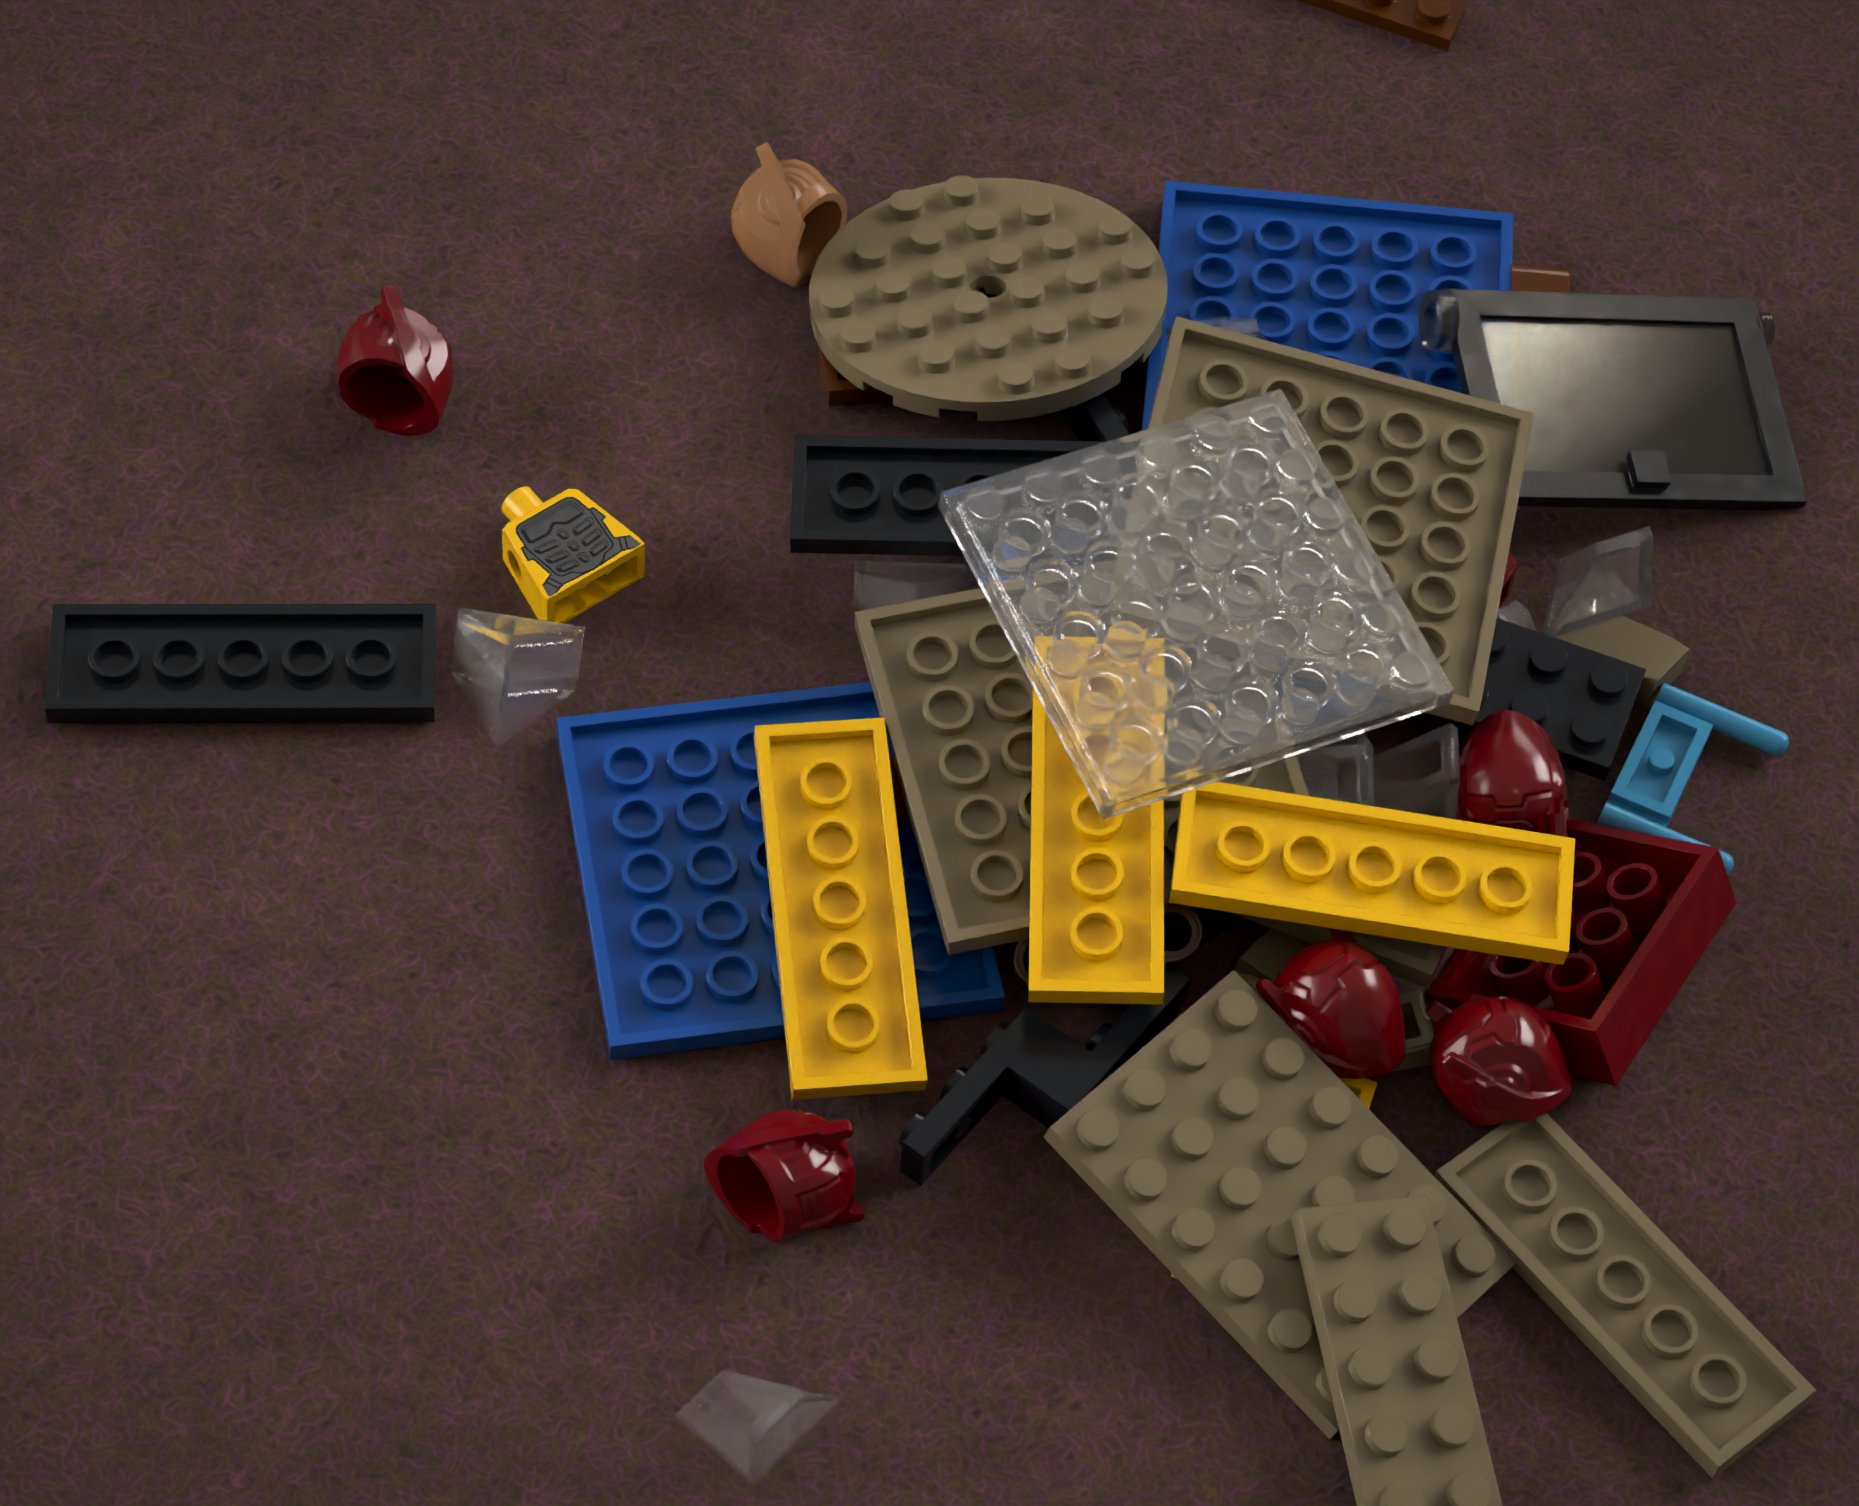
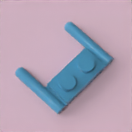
[1597,683,1789,875]

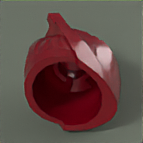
[337,286,454,435]
[1452,710,1570,837]
[1256,928,1406,1079]
[1425,997,1573,1126]
[704,1110,865,1241]

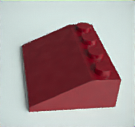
[1428,819,1737,1086]

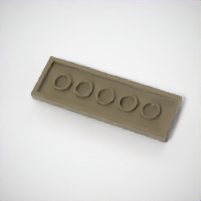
[1434,1113,1817,1479]
[1290,1195,1503,1506]

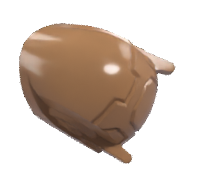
[730,142,847,289]

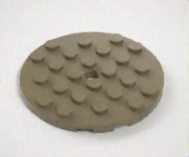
[809,175,1168,421]

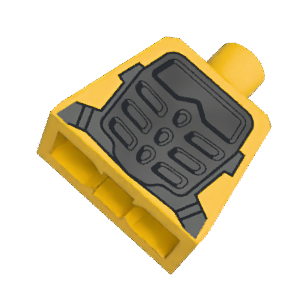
[501,486,645,632]

